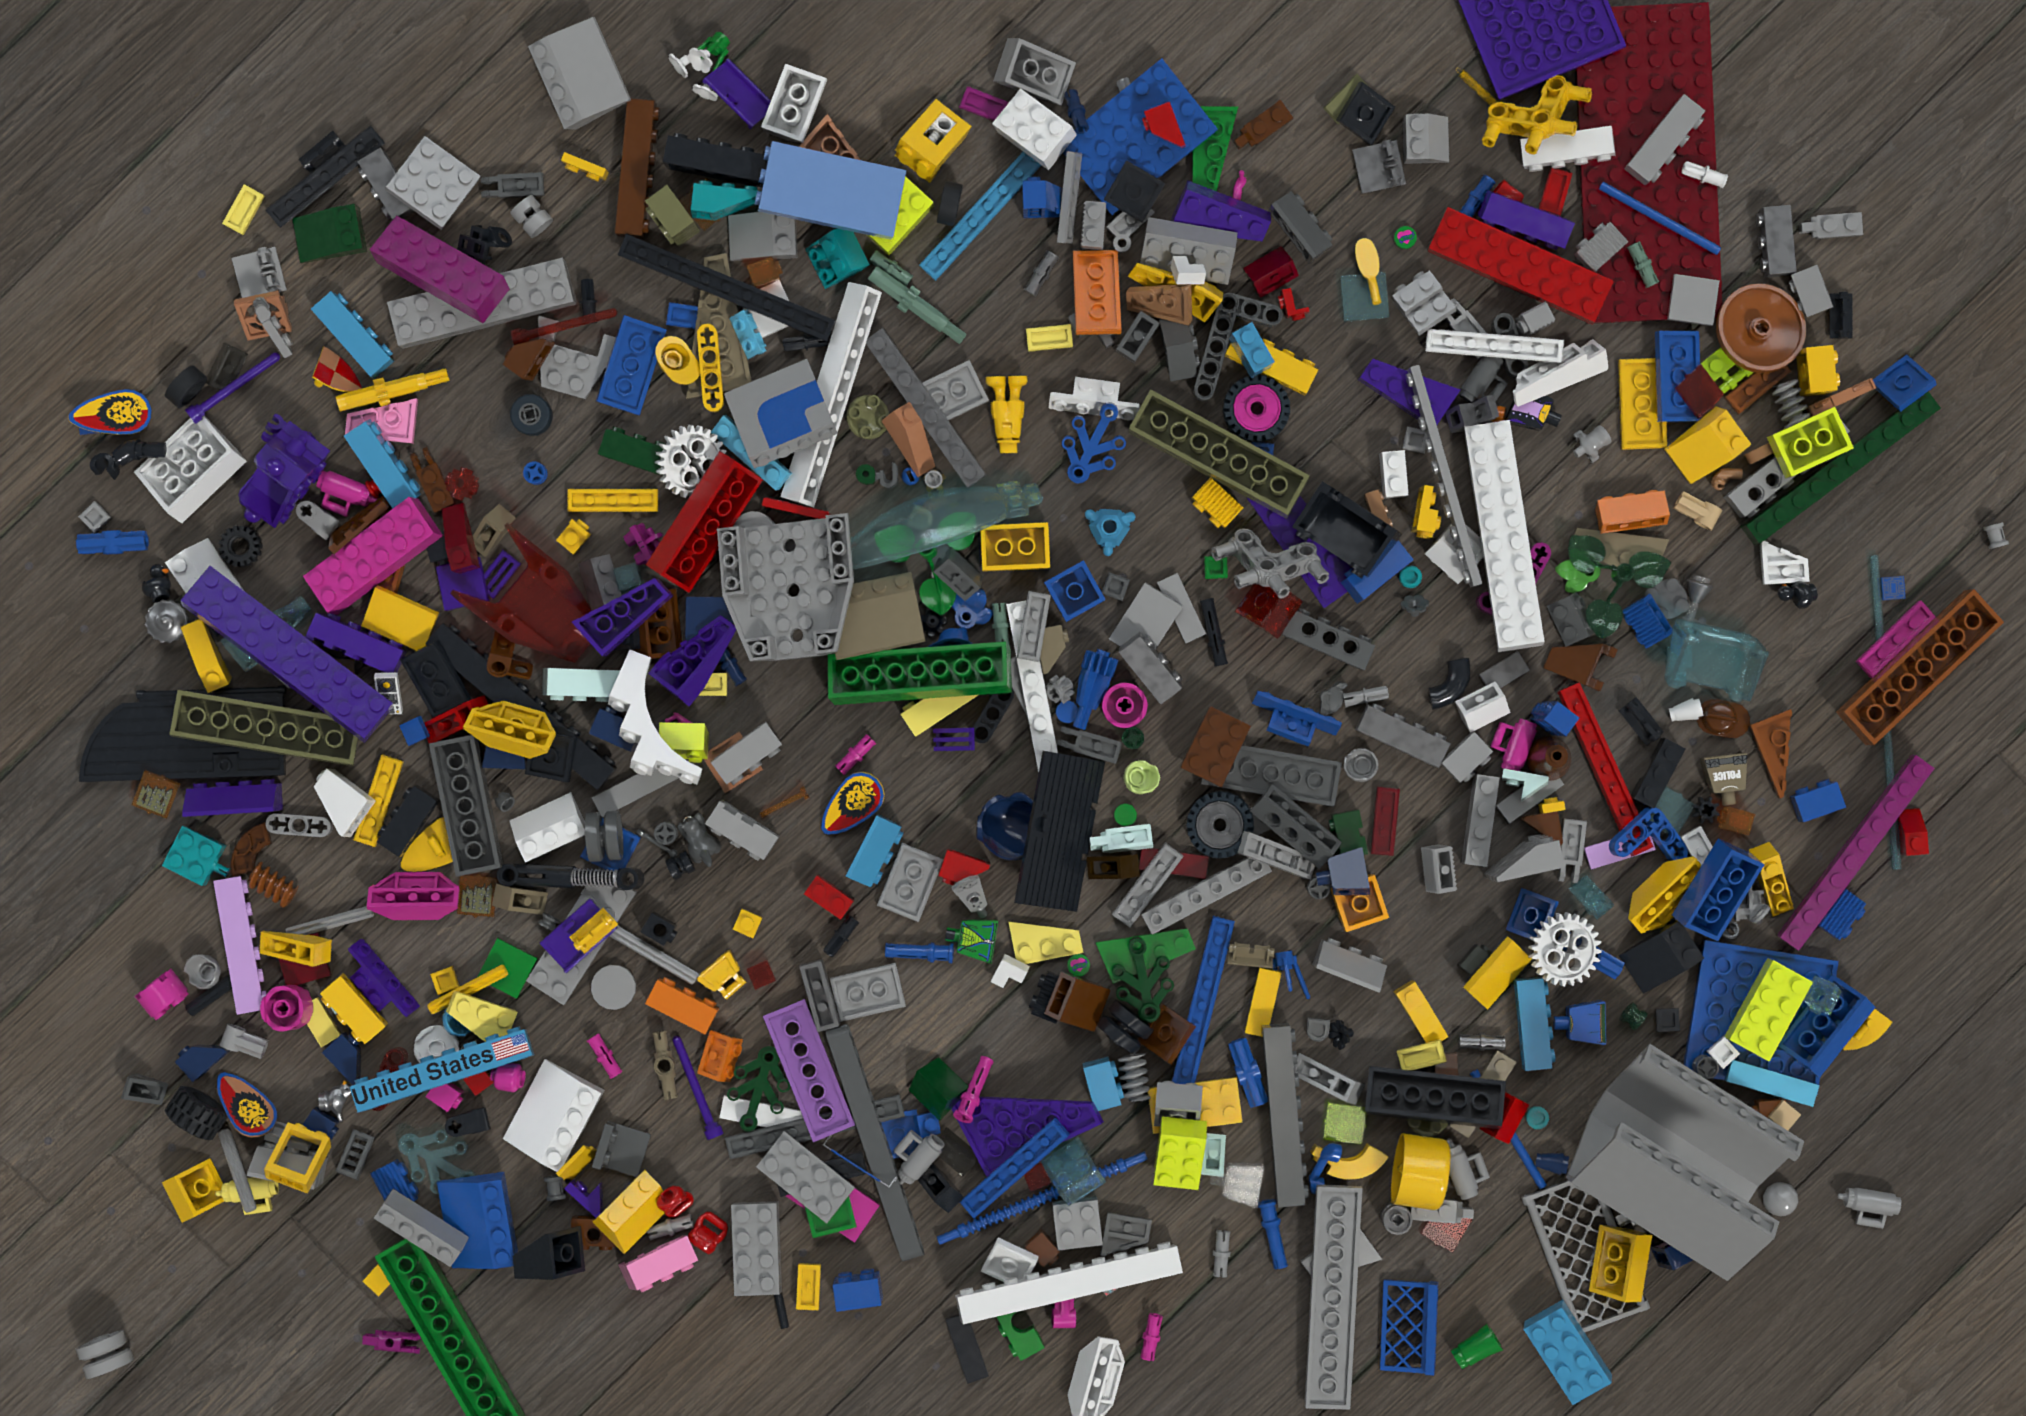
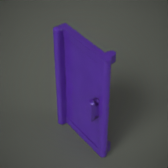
[702,58,771,130]
[540,898,617,973]

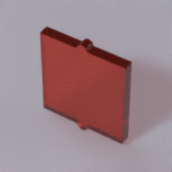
[1675,364,1724,419]
[1421,1218,1473,1253]

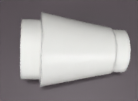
[1669,698,1704,722]

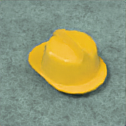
[655,336,700,385]

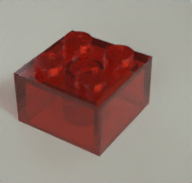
[1235,583,1303,639]

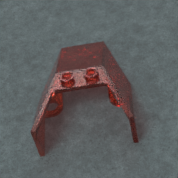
[450,523,592,663]

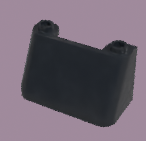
[1292,481,1402,579]

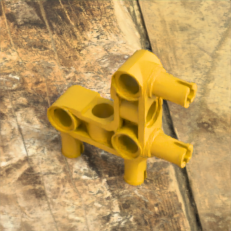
[1482,75,1592,154]

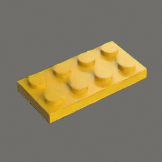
[1148,1077,1242,1134]

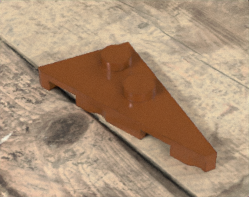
[1749,709,1792,798]

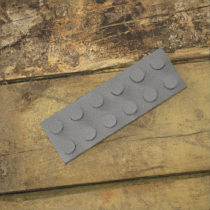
[526,867,637,1005]

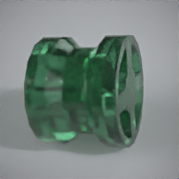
[1121,727,1144,749]
[1619,1002,1648,1031]

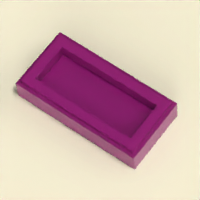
[959,86,1009,122]

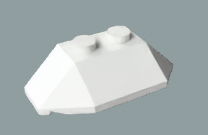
[1068,1337,1125,1416]

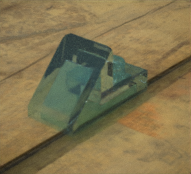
[1569,875,1614,920]

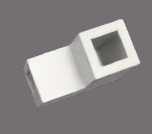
[1170,256,1206,284]
[991,954,1030,988]

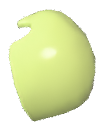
[1123,760,1160,795]

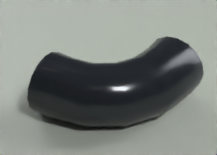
[1428,658,1470,710]

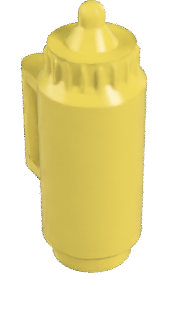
[215,1177,279,1215]

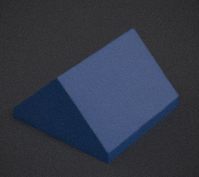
[1506,888,1559,939]

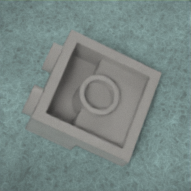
[1392,270,1456,336]

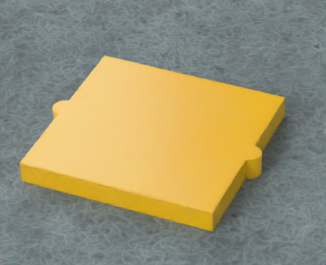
[556,1145,597,1180]

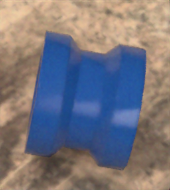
[523,461,548,485]

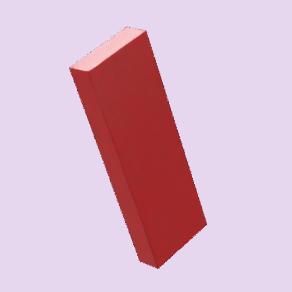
[762,497,831,519]

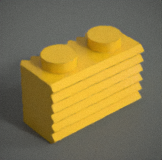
[1192,477,1243,528]

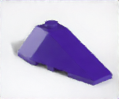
[648,615,737,706]

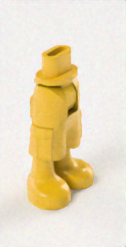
[985,376,1028,453]

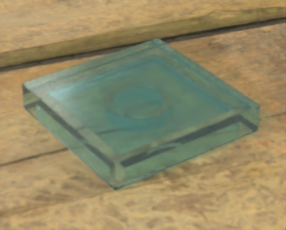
[1340,272,1389,322]

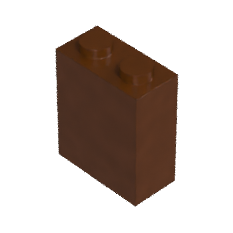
[1044,972,1111,1032]

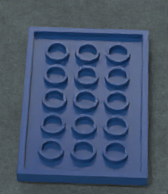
[1063,58,1218,216]

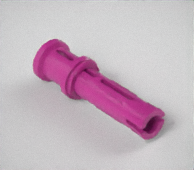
[953,1056,993,1123]

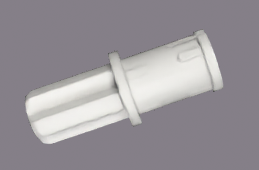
[1681,161,1728,188]

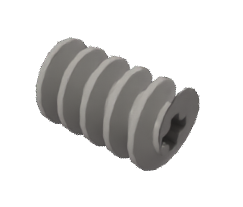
[1772,379,1811,429]
[1118,1053,1150,1101]

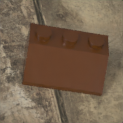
[632,589,682,659]

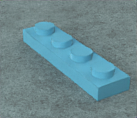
[711,415,792,491]

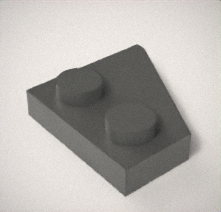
[1100,1212,1152,1256]

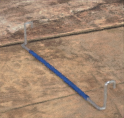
[822,1135,897,1188]

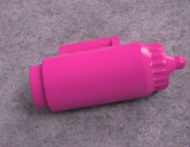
[316,470,377,517]
[1490,718,1537,771]

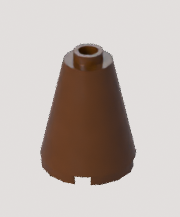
[1526,736,1571,781]

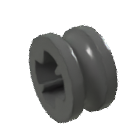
[538,912,561,931]

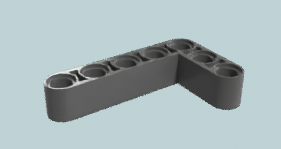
[1193,293,1283,402]

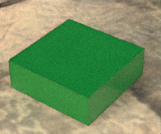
[1204,556,1228,579]

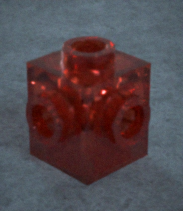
[445,467,479,501]

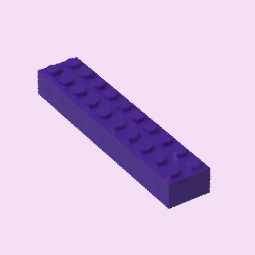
[181,566,393,743]

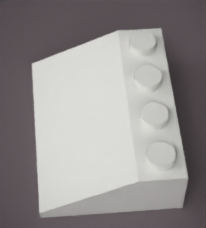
[134,415,247,523]
[503,1059,605,1172]

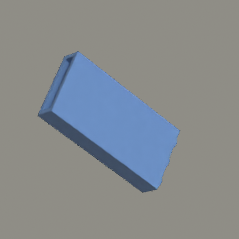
[754,141,906,240]

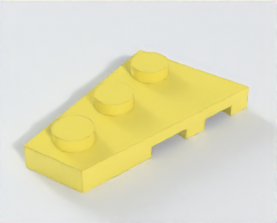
[1008,921,1083,964]
[446,990,518,1042]

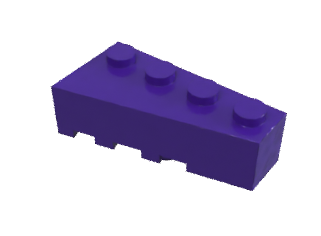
[1171,180,1271,241]
[1358,359,1460,425]
[572,578,673,656]
[305,613,407,673]

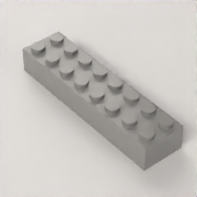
[387,258,577,349]

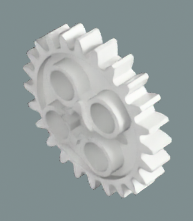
[655,424,727,498]
[1528,912,1602,987]

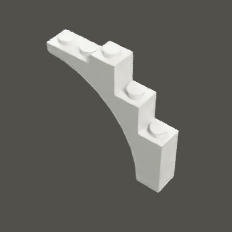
[608,650,702,785]

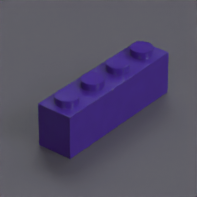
[1478,190,1575,250]

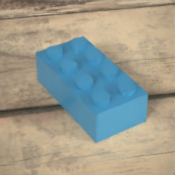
[1523,1299,1612,1405]

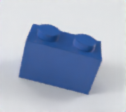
[1790,779,1846,822]

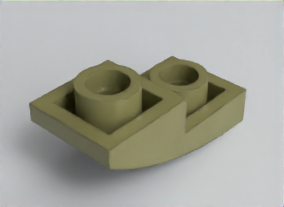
[1323,74,1368,124]

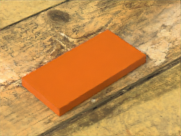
[1072,250,1121,335]

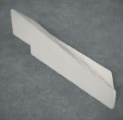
[1513,339,1608,407]

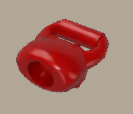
[657,1186,694,1218]
[688,1211,728,1254]

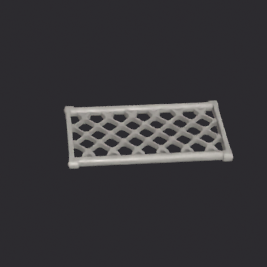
[1521,1180,1650,1332]

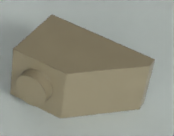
[473,504,516,558]
[1040,625,1069,674]
[492,884,548,914]

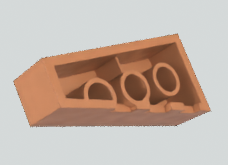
[799,114,860,160]

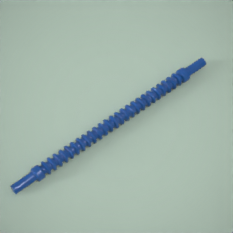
[937,1151,1148,1245]

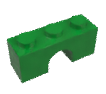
[992,1312,1045,1361]

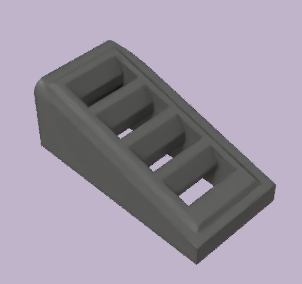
[336,1129,375,1181]

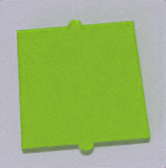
[1323,1102,1367,1144]

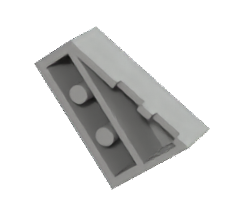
[705,800,780,861]

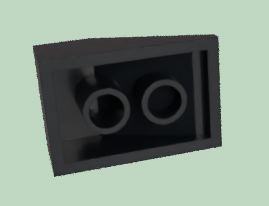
[1618,919,1705,994]

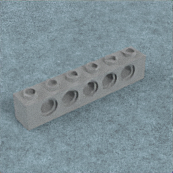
[1724,420,1850,518]
[1141,857,1272,935]

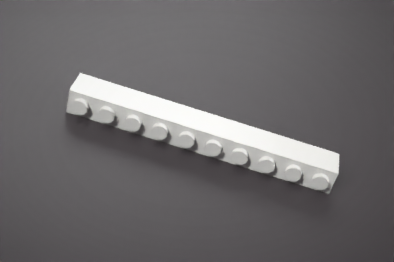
[781,282,882,507]
[955,1242,1183,1324]

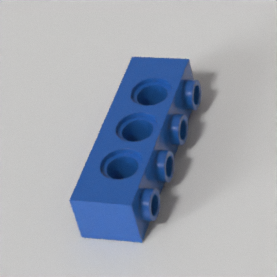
[1530,701,1580,736]

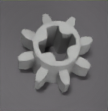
[1045,675,1074,704]

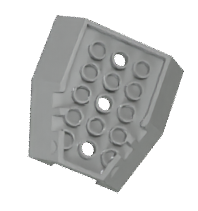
[717,513,854,661]

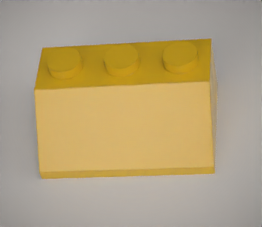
[593,1170,664,1254]
[1589,1225,1652,1302]

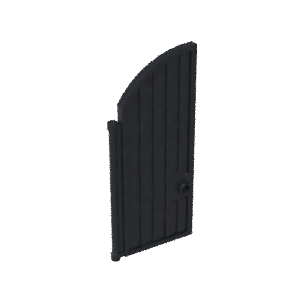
[79,685,287,782]

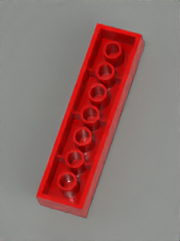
[1428,207,1614,325]

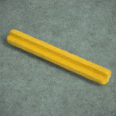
[427,965,508,1014]

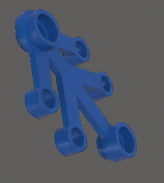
[1062,402,1126,483]

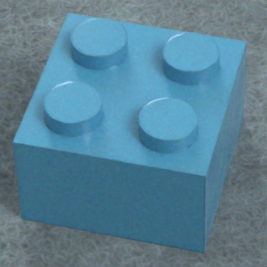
[1082,1057,1124,1111]

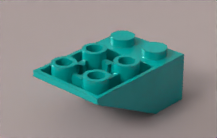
[691,181,761,221]

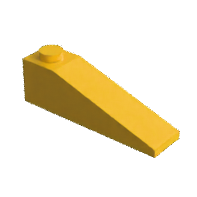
[1128,263,1223,322]

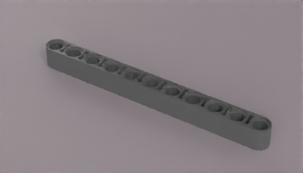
[826,1024,924,1262]

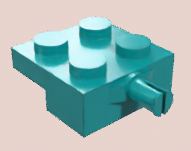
[162,825,230,886]

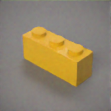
[320,973,388,1044]

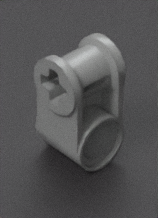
[296,501,341,540]

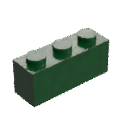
[598,426,666,476]

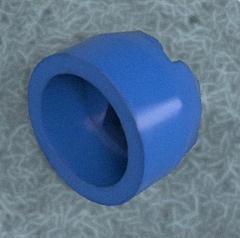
[901,467,920,486]

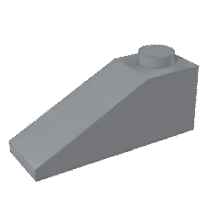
[1294,1053,1365,1105]

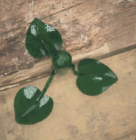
[1568,535,1671,639]

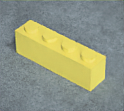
[900,695,978,737]

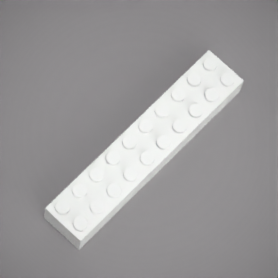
[1464,420,1545,652]

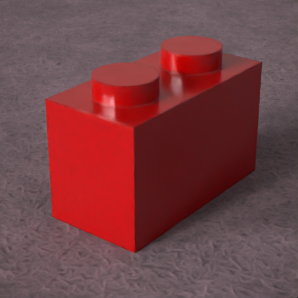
[804,874,854,920]

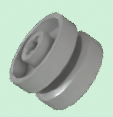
[75,1330,134,1379]

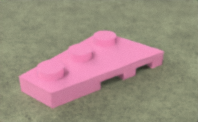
[345,398,418,444]

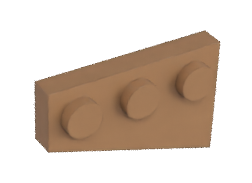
[1126,284,1192,326]

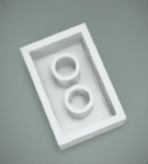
[992,88,1077,170]

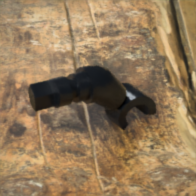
[90,439,167,480]

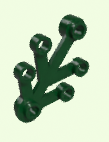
[1112,937,1174,1023]
[727,1046,790,1132]

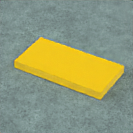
[1618,358,1667,450]

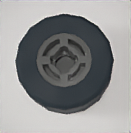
[510,394,553,436]

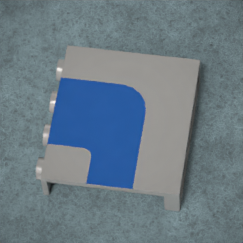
[724,359,838,469]

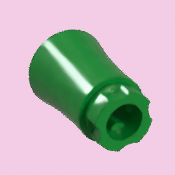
[1451,1323,1504,1370]

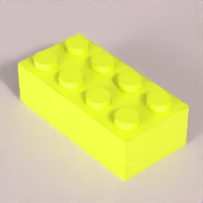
[1724,958,1813,1062]

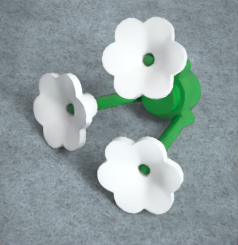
[669,32,730,101]

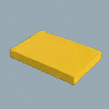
[361,585,439,651]
[1463,936,1532,1010]

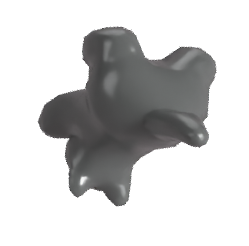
[677,813,721,867]

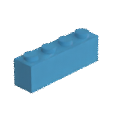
[311,291,394,379]
[344,419,421,509]
[1513,977,1555,1071]

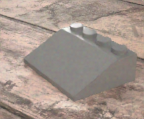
[528,17,631,130]
[1484,834,1565,882]

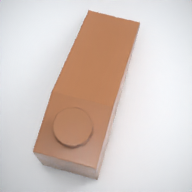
[881,402,935,477]

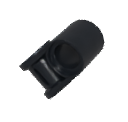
[445,1107,491,1137]

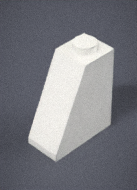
[314,768,376,837]

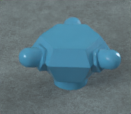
[1085,509,1136,556]

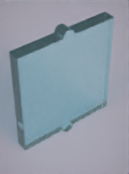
[1649,787,1694,834]

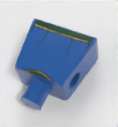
[1553,1000,1606,1045]

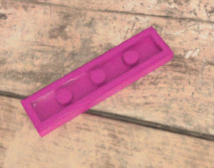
[1856,600,1935,678]

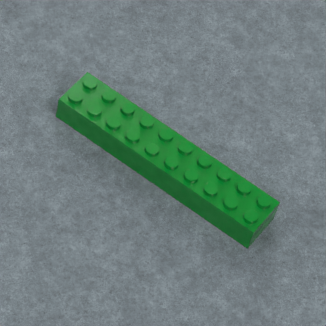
[375,1238,525,1416]

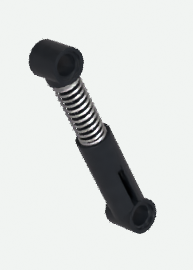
[497,864,644,890]

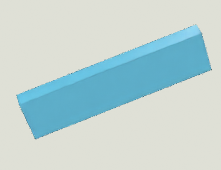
[1725,1060,1820,1107]

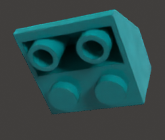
[805,229,870,289]

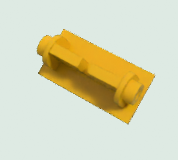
[569,907,618,954]

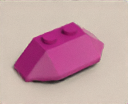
[366,872,460,920]

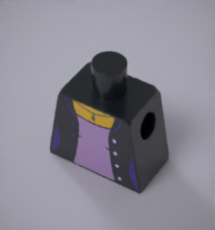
[1504,395,1562,431]

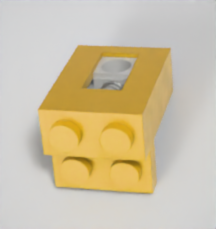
[895,99,972,183]

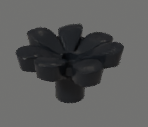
[921,608,948,637]
[1328,1020,1354,1050]

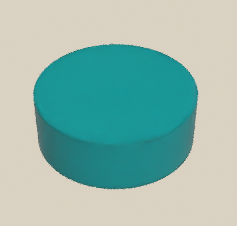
[1399,566,1422,588]
[1526,1106,1549,1129]

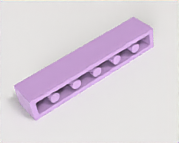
[213,876,267,1015]

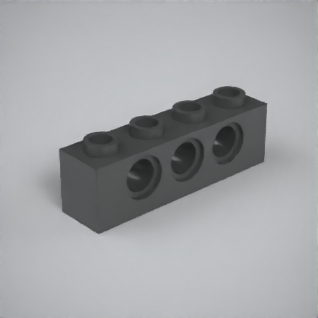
[1280,607,1375,671]
[1250,784,1342,869]

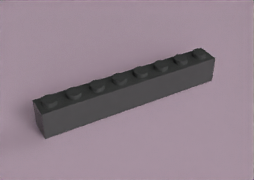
[1262,1023,1309,1207]

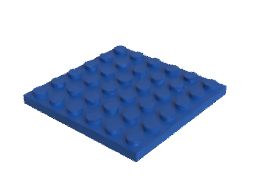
[1683,940,1839,1095]

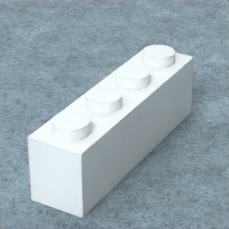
[1520,126,1616,172]

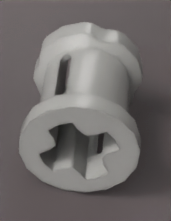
[1983,522,2009,549]

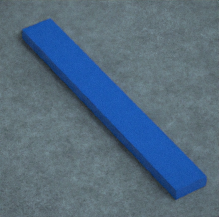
[1172,916,1235,1084]

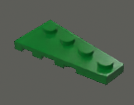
[1192,106,1238,191]

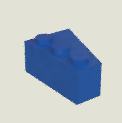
[1022,177,1063,219]

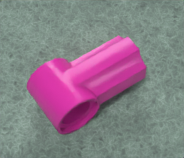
[1051,1299,1076,1328]

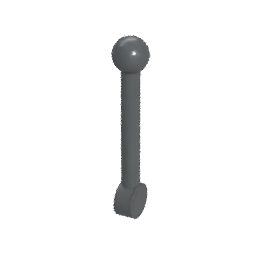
[636,828,678,858]

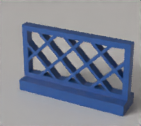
[1380,1279,1439,1376]

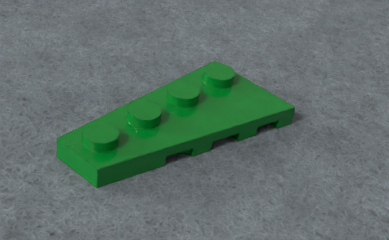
[1096,928,1196,984]

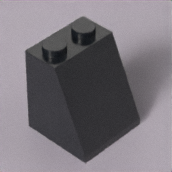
[512,1226,585,1280]

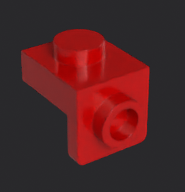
[1278,288,1310,321]

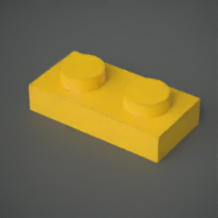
[561,152,609,182]
[796,1263,821,1310]

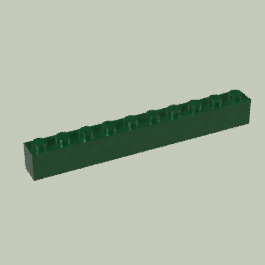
[1741,391,1941,545]

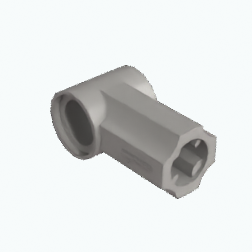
[219,1024,269,1059]

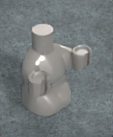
[1573,425,1611,463]

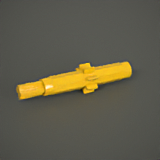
[336,368,450,412]

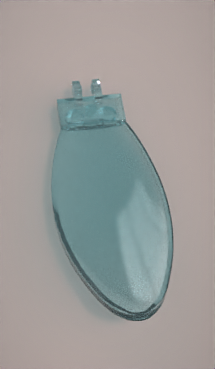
[851,481,1043,569]

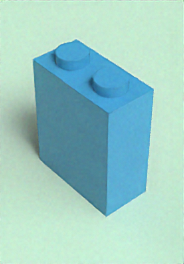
[1229,322,1275,378]

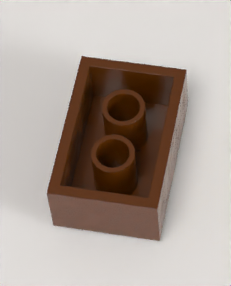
[1180,706,1251,787]

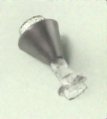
[1681,574,1713,626]

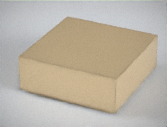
[1768,1100,1801,1131]

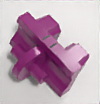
[623,523,663,565]

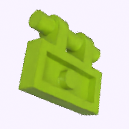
[1700,347,1753,394]

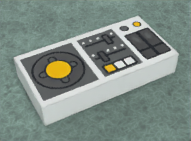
[374,673,403,714]

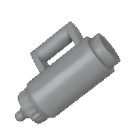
[894,1130,945,1185]
[1446,1139,1490,1200]
[1837,1188,1901,1229]

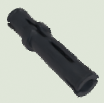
[1200,598,1228,667]

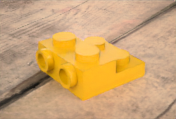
[1411,485,1441,539]

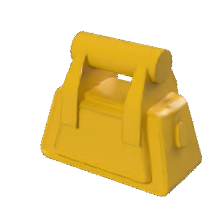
[697,950,747,1000]

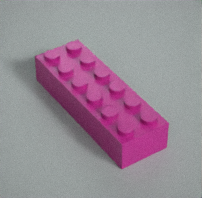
[303,497,443,615]

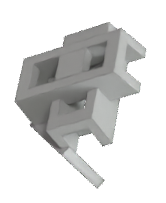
[1734,886,1770,923]

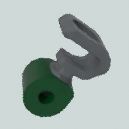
[856,462,898,489]

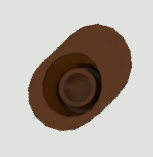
[1697,699,1750,738]

